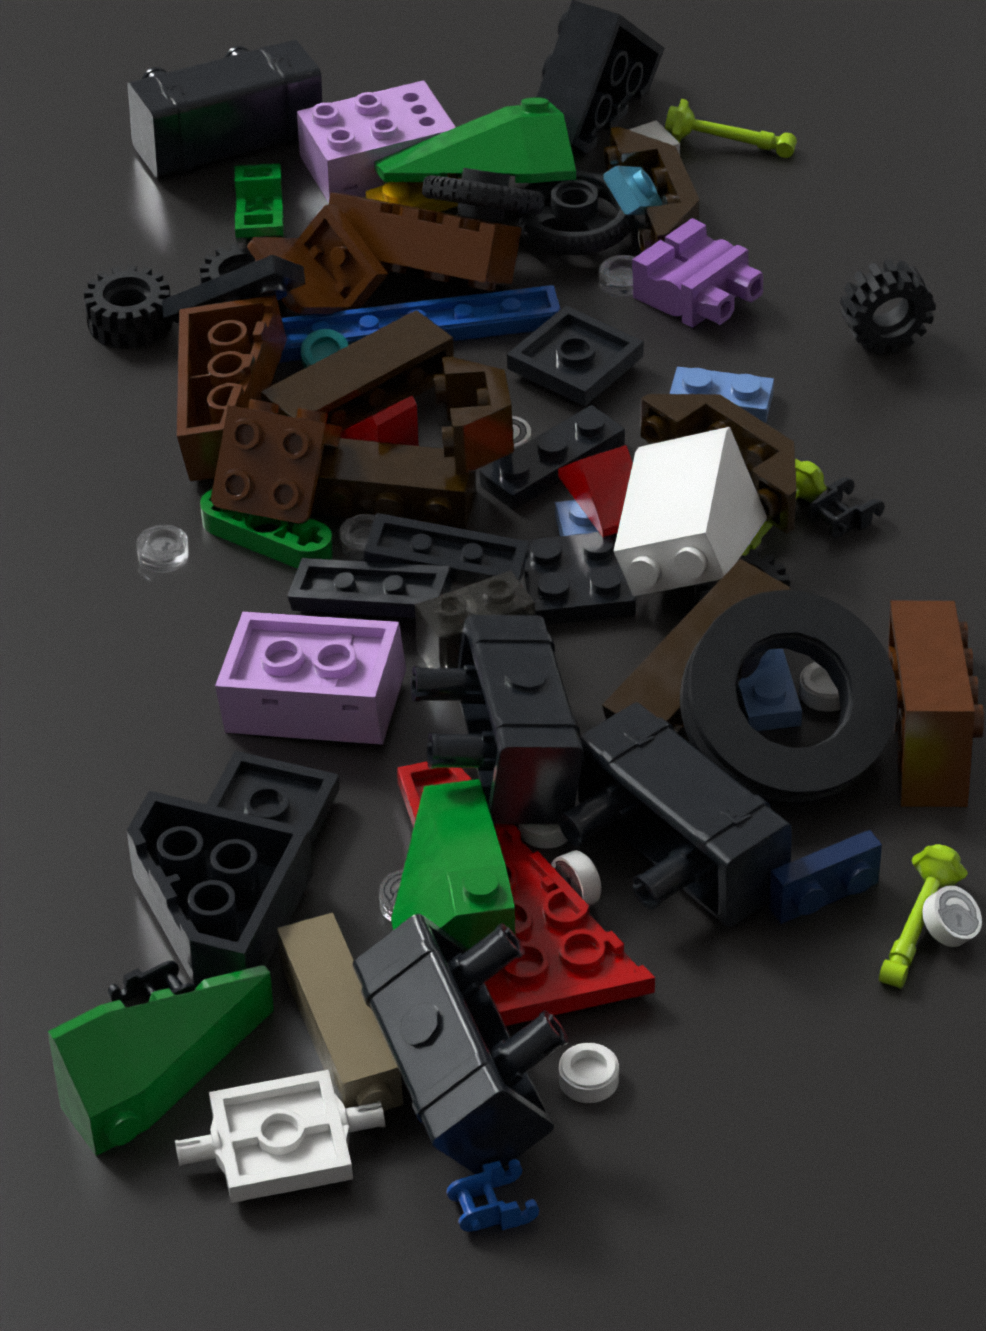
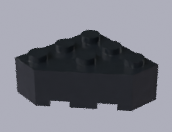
[534,0,665,154]
[127,790,312,987]

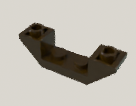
[604,127,700,253]
[434,357,514,475]
[640,394,797,534]

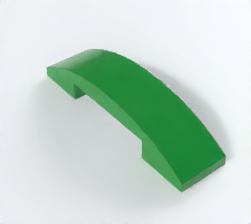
[235,163,284,243]

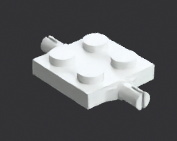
[175,1070,385,1203]

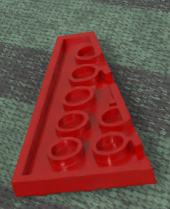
[397,761,655,1026]

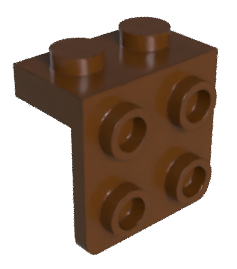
[247,205,388,314]
[211,399,342,524]

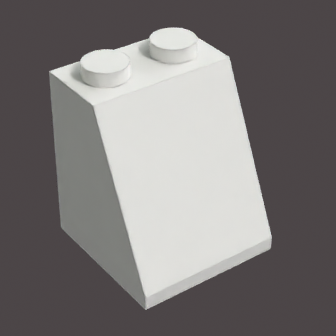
[614,427,767,597]

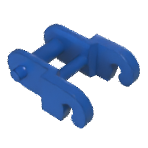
[446,1159,540,1232]

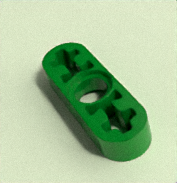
[200,489,333,569]

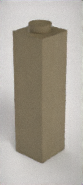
[277,913,403,1113]

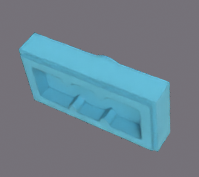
[603,166,662,215]

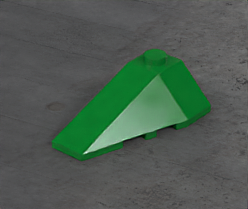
[374,98,576,183]
[391,779,516,949]
[47,965,274,1156]

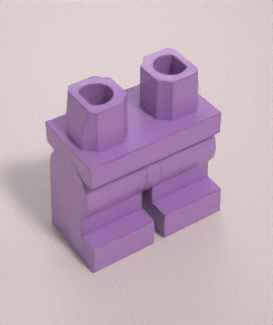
[632,218,763,328]

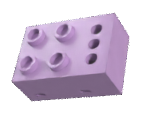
[297,80,456,203]
[215,612,406,745]

